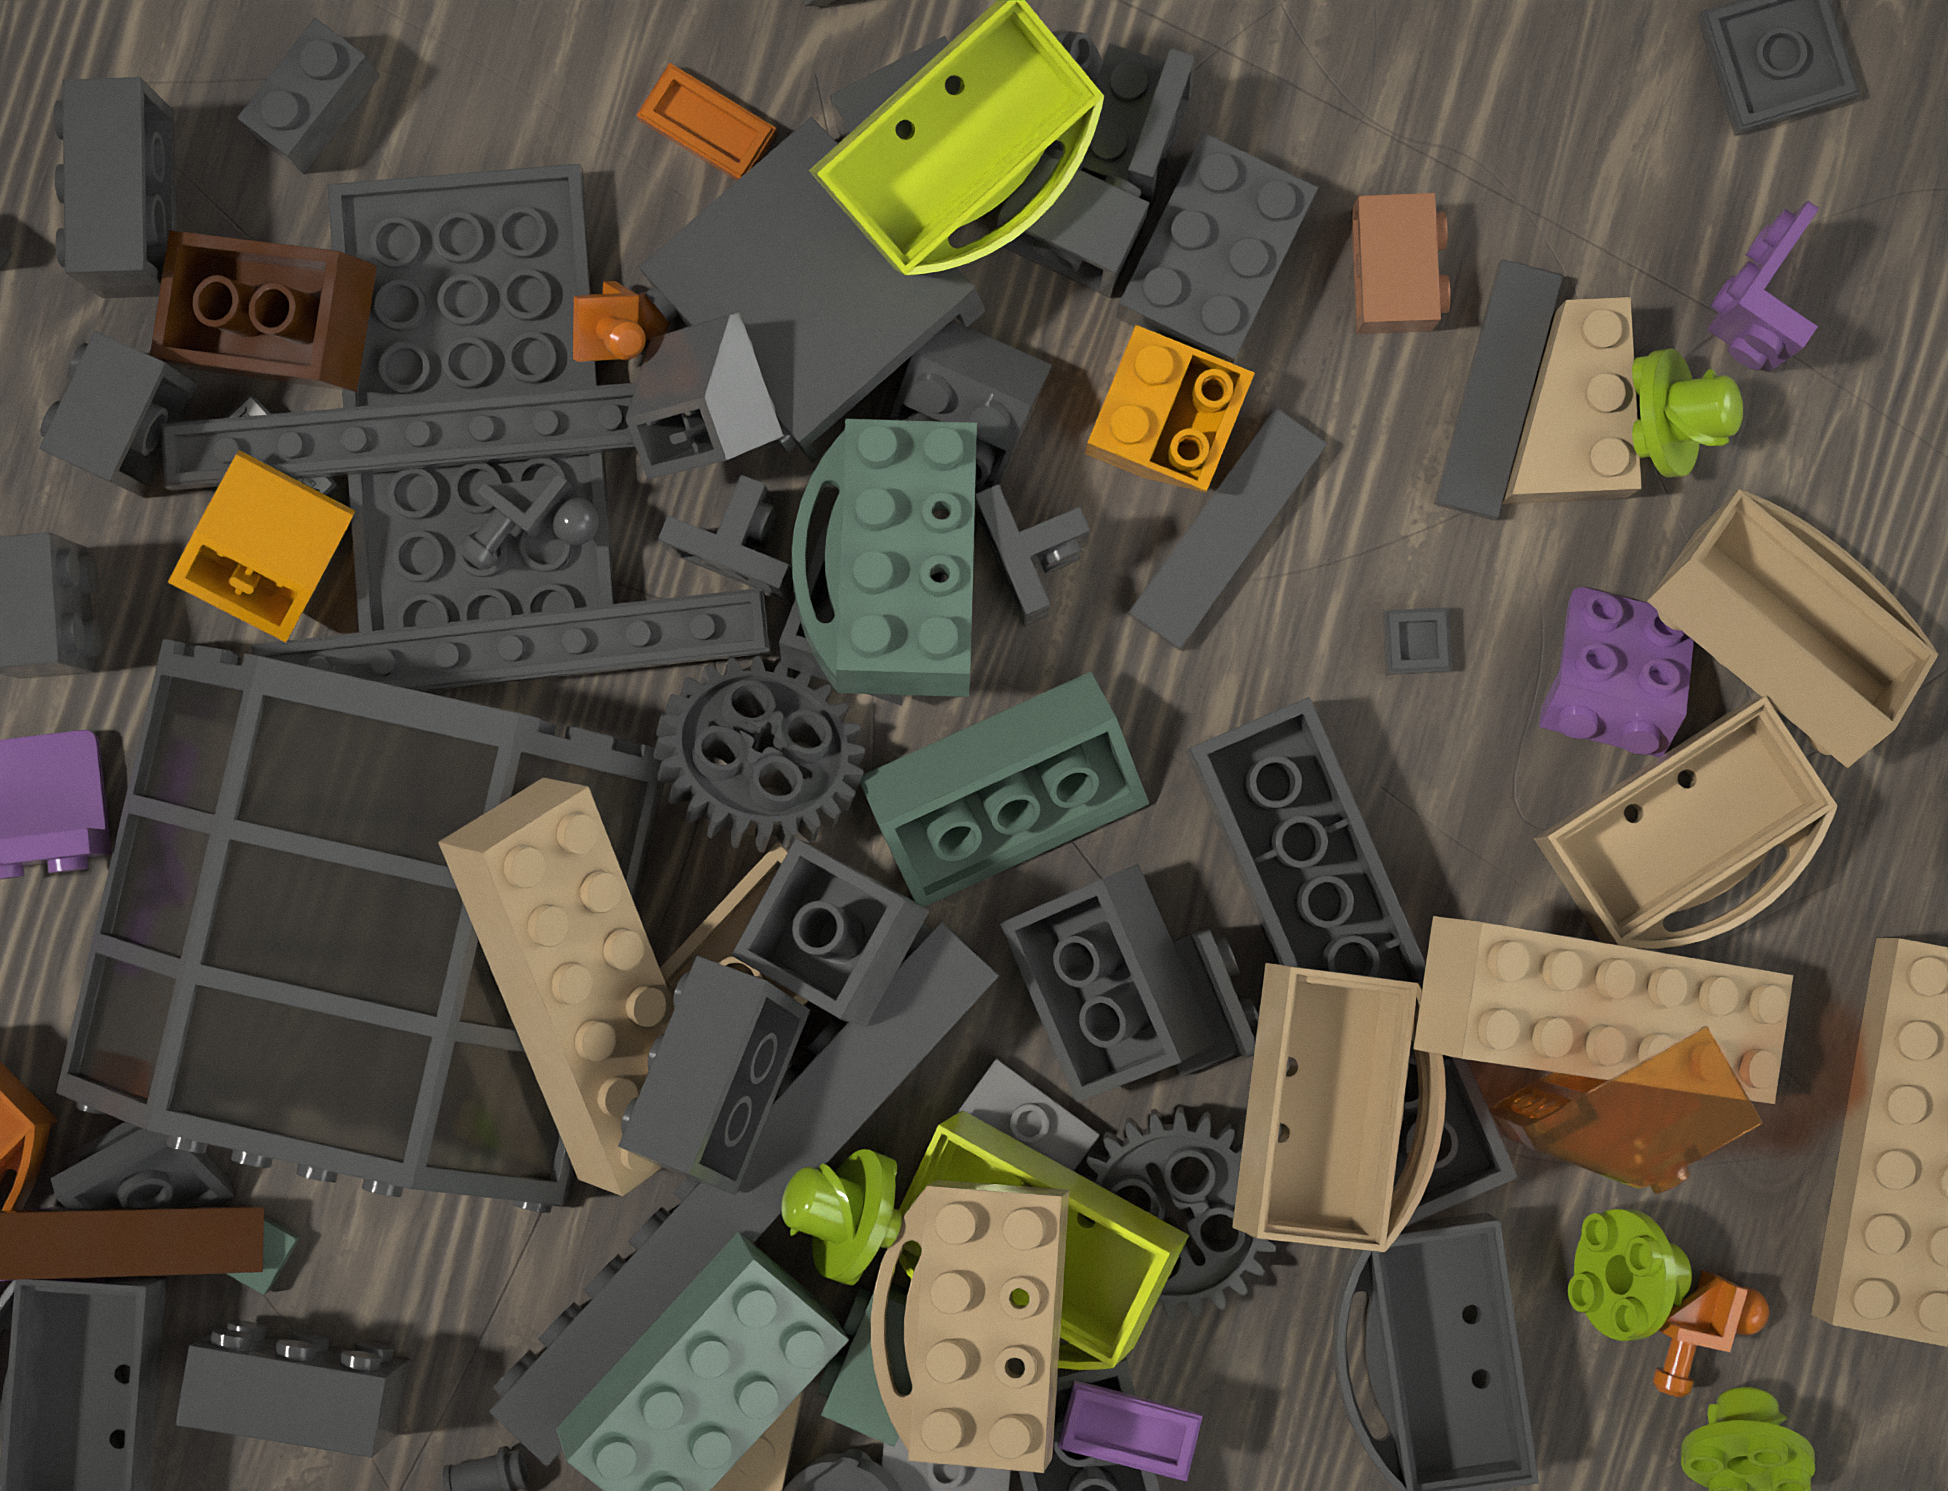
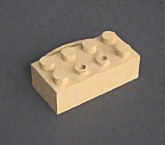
[1647,489,1939,768]
[1534,696,1837,949]
[1232,963,1446,1252]
[871,1180,1069,1473]

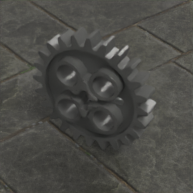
[653,656,865,852]
[1081,1107,1276,1320]

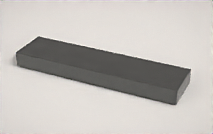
[1434,259,1563,521]
[1128,407,1327,651]

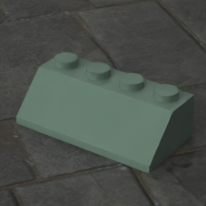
[860,671,1149,907]

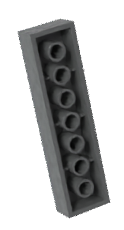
[1185,697,1518,1226]

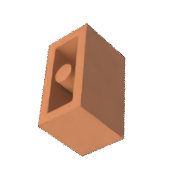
[1351,193,1450,334]

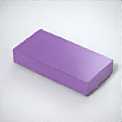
[1057,1380,1203,1481]

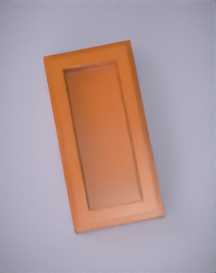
[636,63,778,181]

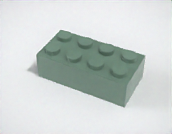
[556,1231,849,1491]

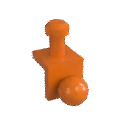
[573,281,670,362]
[1653,1270,1769,1398]

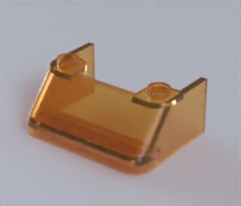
[1489,1026,1763,1194]

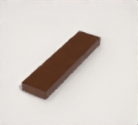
[0,1205,264,1280]

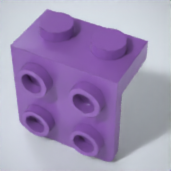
[1707,201,1819,372]
[1539,587,1694,757]
[0,730,112,880]

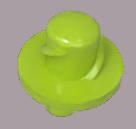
[1632,348,1743,478]
[781,1149,902,1285]
[1568,1209,1692,1341]
[1681,1387,1815,1491]

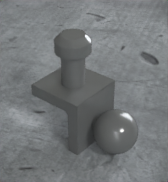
[459,473,600,570]

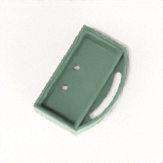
[792,419,977,697]

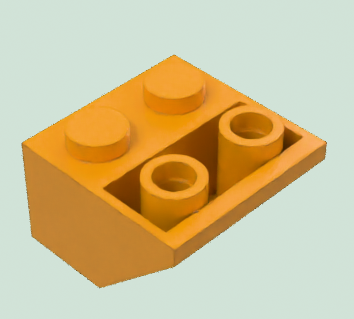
[1085,325,1255,493]
[168,450,355,643]

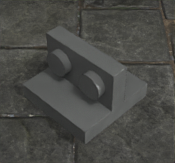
[1081,43,1195,209]
[658,475,794,601]
[975,484,1090,627]
[51,1093,235,1209]

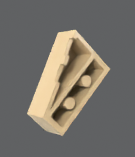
[1502,297,1641,504]

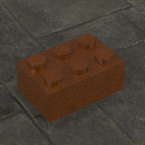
[150,230,377,392]

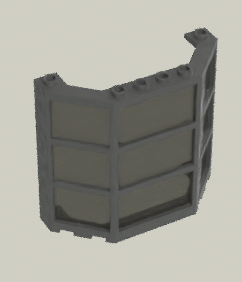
[56,639,665,1213]

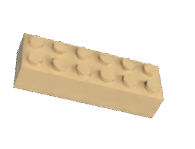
[438,777,675,1196]
[1413,916,1793,1104]
[1811,938,1948,1347]

